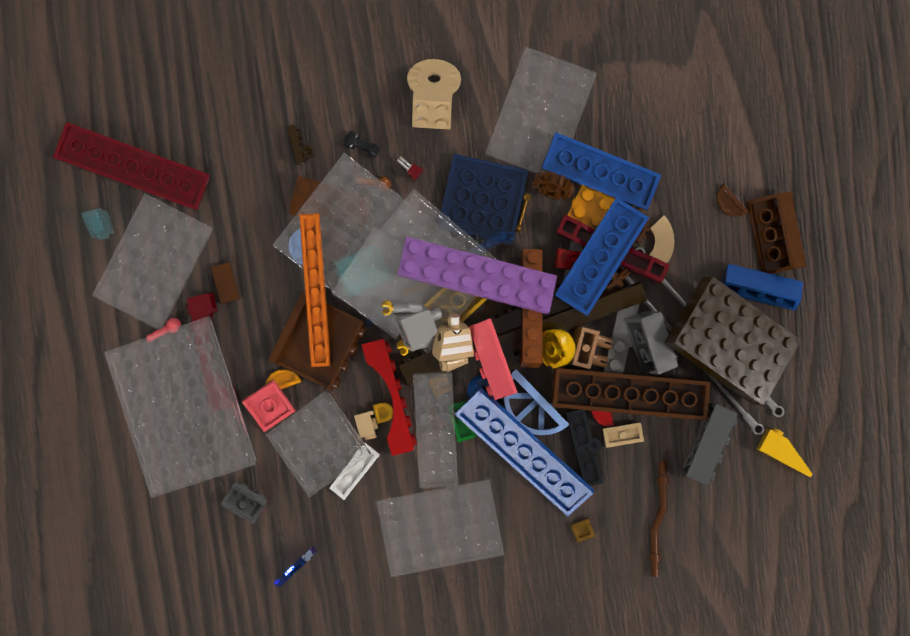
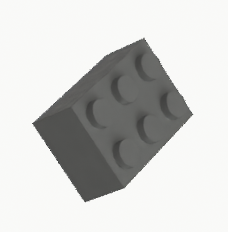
[624,311,678,374]

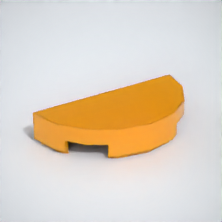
[265,369,302,389]

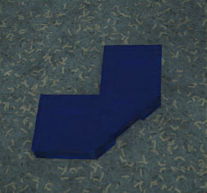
[274,546,317,588]

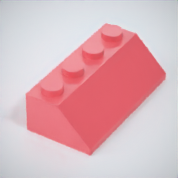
[469,318,517,400]

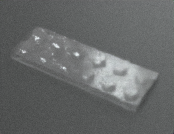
[413,371,458,488]

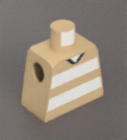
[432,313,474,362]

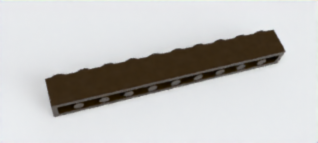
[399,282,572,386]

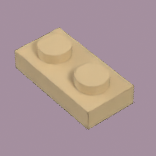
[602,422,644,448]

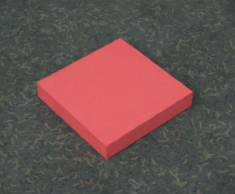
[242,379,296,432]

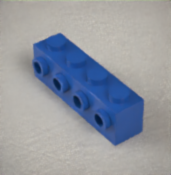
[722,264,803,311]

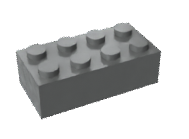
[681,403,738,485]

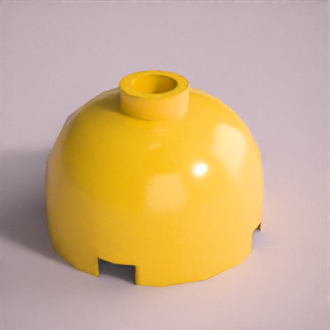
[542,329,575,368]

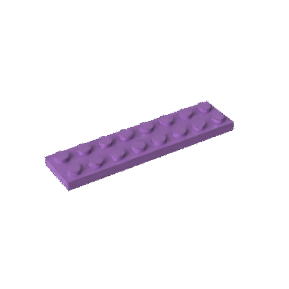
[397,237,557,314]

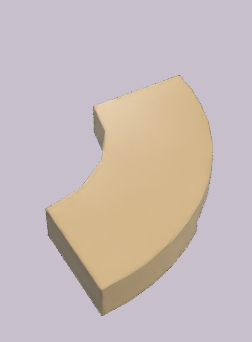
[649,215,674,263]

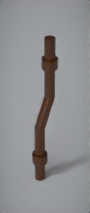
[649,461,669,577]

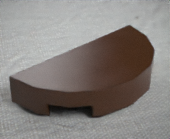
[717,184,749,217]

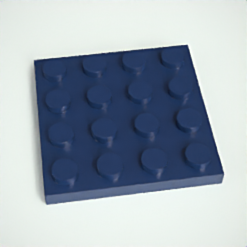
[437,154,529,245]

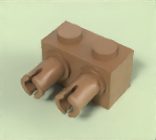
[569,326,613,369]

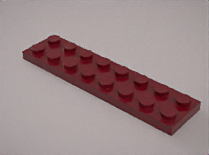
[53,122,211,211]

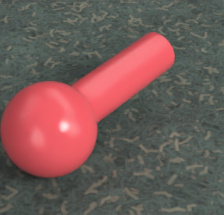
[147,318,181,342]

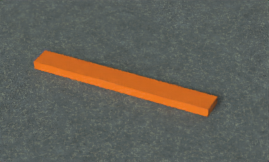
[299,213,331,367]

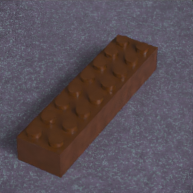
[551,367,711,420]

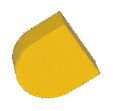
[372,402,393,424]

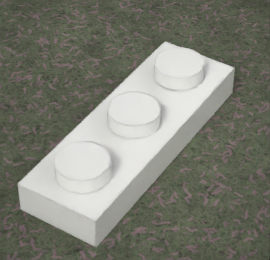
[329,443,380,500]

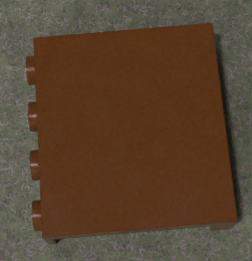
[268,291,367,392]

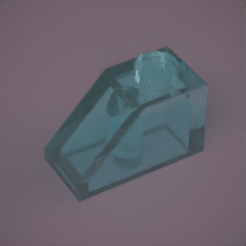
[81,208,114,240]

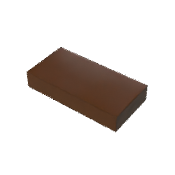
[211,262,240,304]

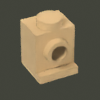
[354,410,378,440]

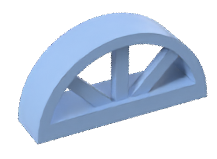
[503,369,569,435]

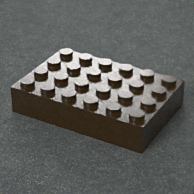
[664,277,801,406]

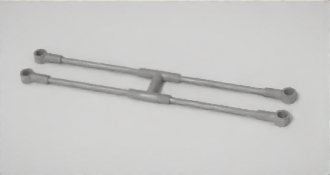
[615,247,784,435]

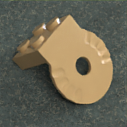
[407,59,461,129]

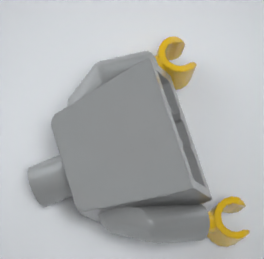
[381,300,442,355]

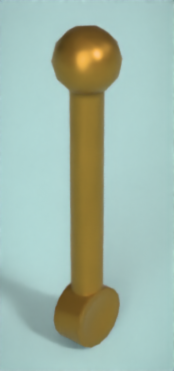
[515,194,531,232]

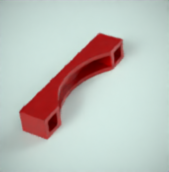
[361,338,417,456]

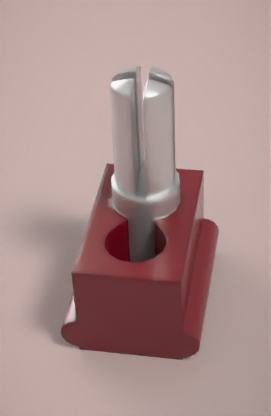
[397,157,423,182]

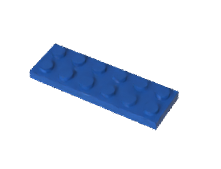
[541,132,661,211]
[555,197,649,316]

